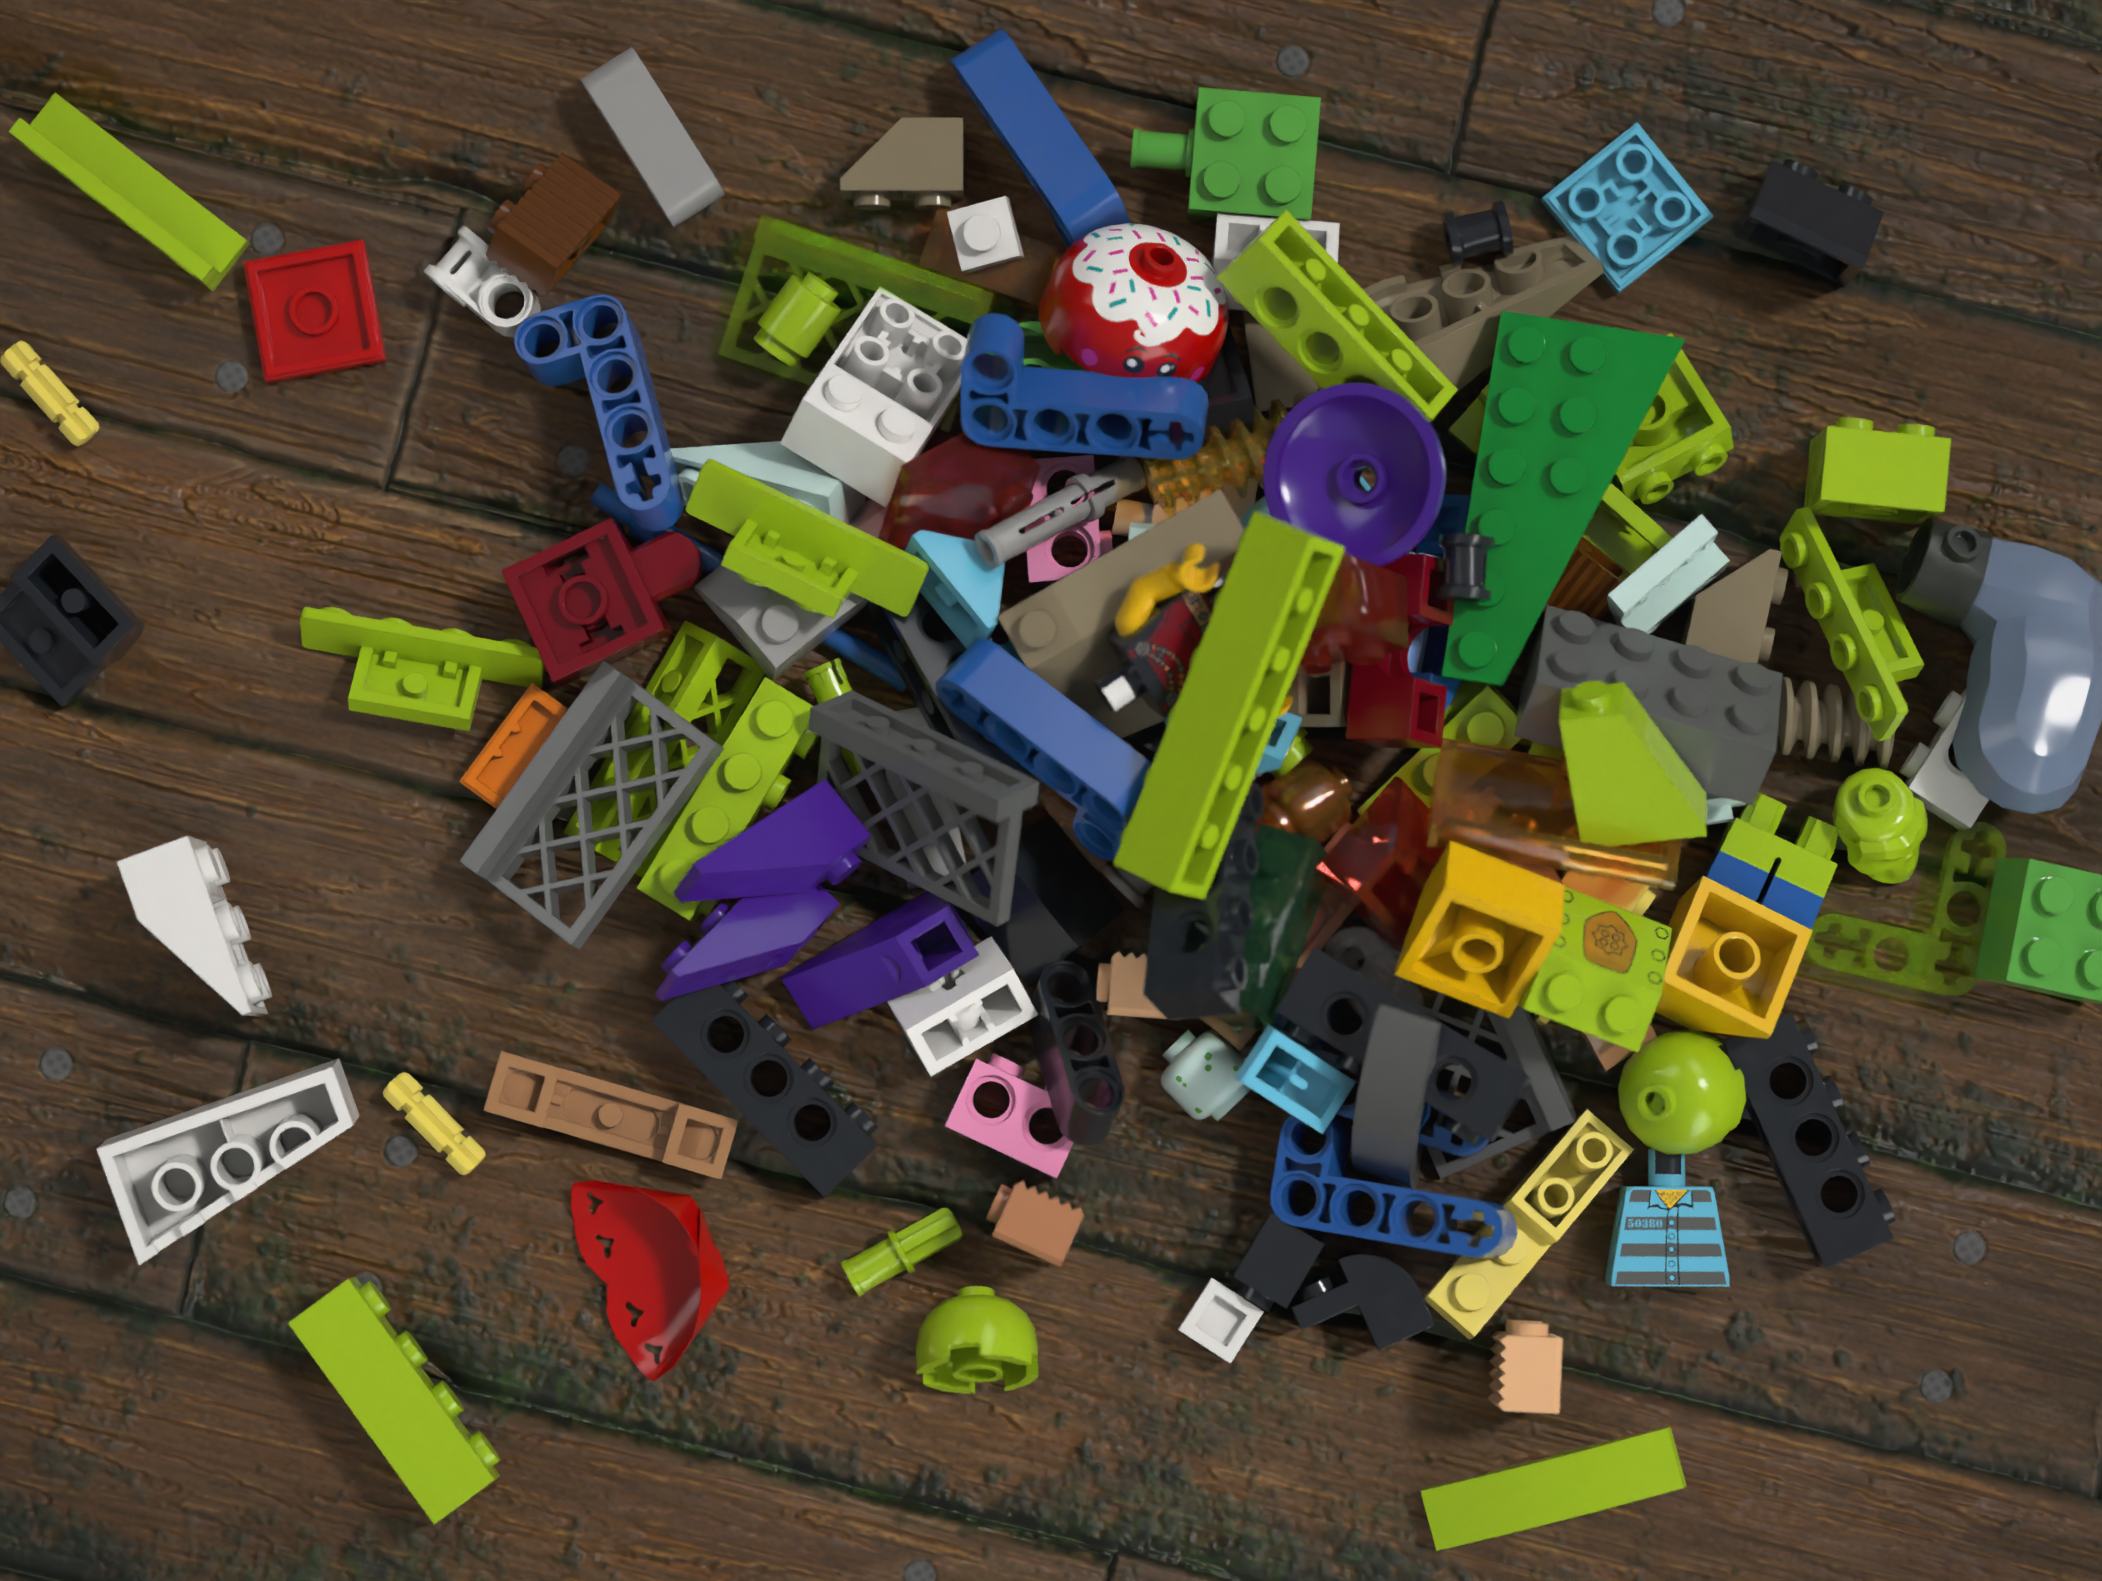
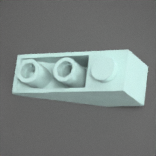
[671,441,865,524]

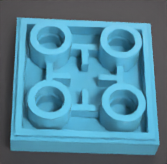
[1541,122,1714,295]

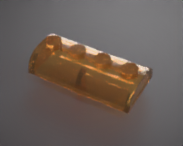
[1425,738,1681,891]

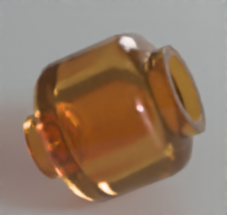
[1261,760,1353,851]

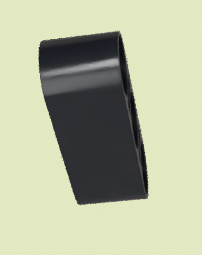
[1027,960,1125,1145]

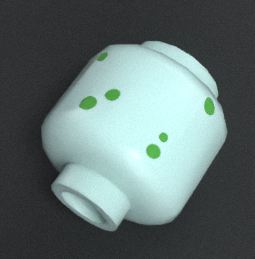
[1161,1029,1251,1121]

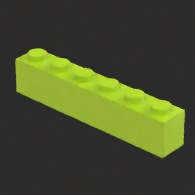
[1113,511,1346,899]

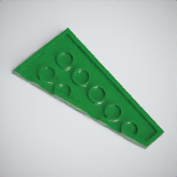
[1442,311,1685,687]

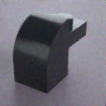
[1289,1253,1435,1350]

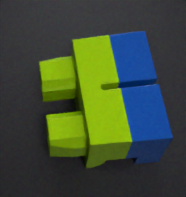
[1700,792,1838,929]

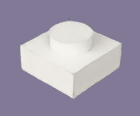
[947,196,1024,273]
[1178,1277,1264,1364]

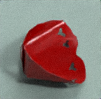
[570,1180,729,1382]

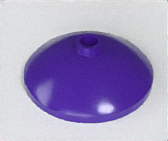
[1263,383,1446,571]

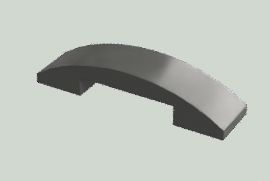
[1351,1004,1441,1189]

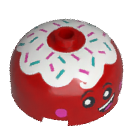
[1039,223,1229,383]

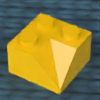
[1395,840,1565,1019]
[1655,876,1813,1039]

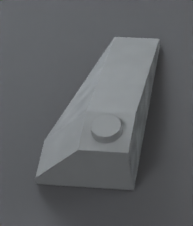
[694,481,961,681]

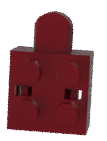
[501,518,704,686]

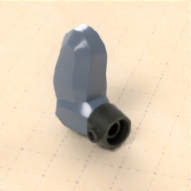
[1895,518,2102,814]

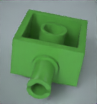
[1130,87,1321,223]
[1975,858,2102,1004]

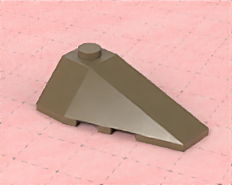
[1363,235,1603,394]
[997,489,1245,710]

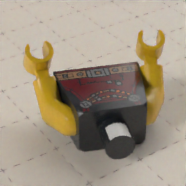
[1094,543,1294,718]

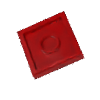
[243,239,387,383]

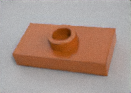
[459,683,568,809]

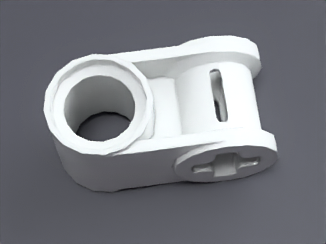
[423,225,541,337]

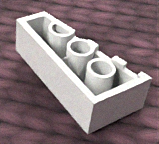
[97,1058,360,1265]

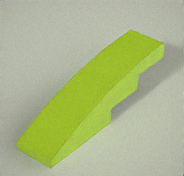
[1420,1426,1687,1551]

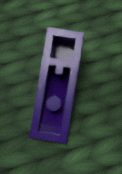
[673,779,872,902]

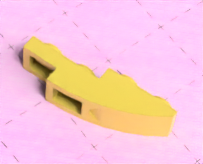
[1424,1109,1634,1340]

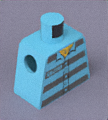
[1605,1149,1729,1286]

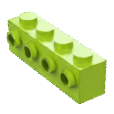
[637,677,820,923]
[288,1277,500,1524]

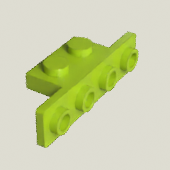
[686,459,930,619]
[1780,507,1925,742]
[300,607,545,732]

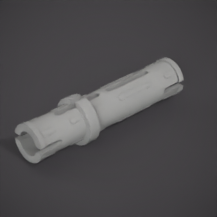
[974,456,1146,569]

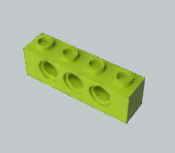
[1216,210,1458,422]

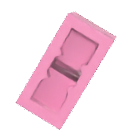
[1020,455,1113,588]
[945,1053,1074,1178]

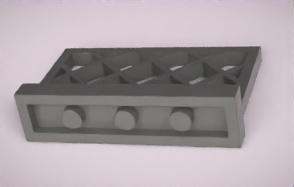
[460,661,724,950]
[808,690,1039,926]
[1340,923,1578,1179]

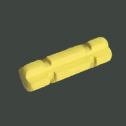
[0,340,99,446]
[383,1072,486,1175]

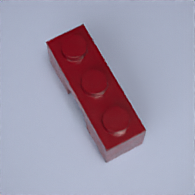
[1345,554,1454,748]

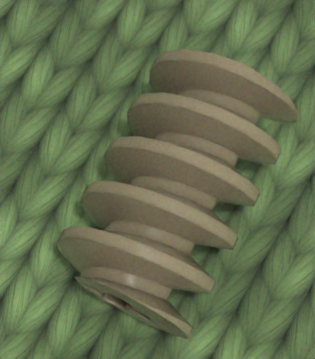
[1777,677,1895,770]

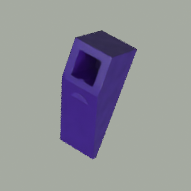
[654,884,840,1001]
[781,891,979,1029]

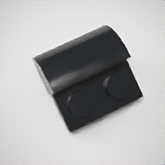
[0,534,145,707]

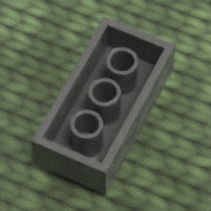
[1514,605,1783,805]

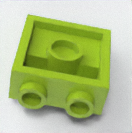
[1612,333,1734,504]

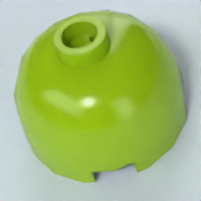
[1618,1030,1746,1154]
[916,1286,1038,1394]

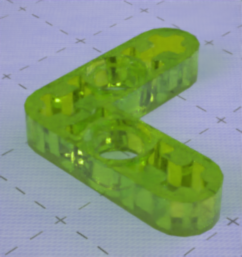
[1804,822,2006,996]

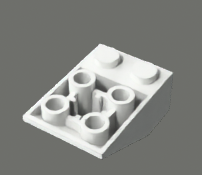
[780,286,967,508]
[117,836,272,1017]

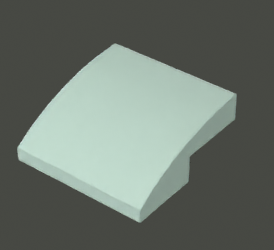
[1607,514,1730,635]

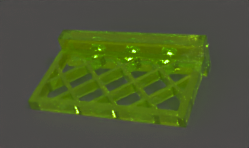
[718,215,998,432]

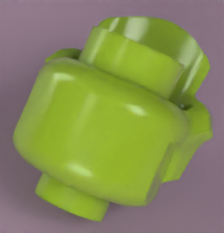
[1832,768,1928,884]

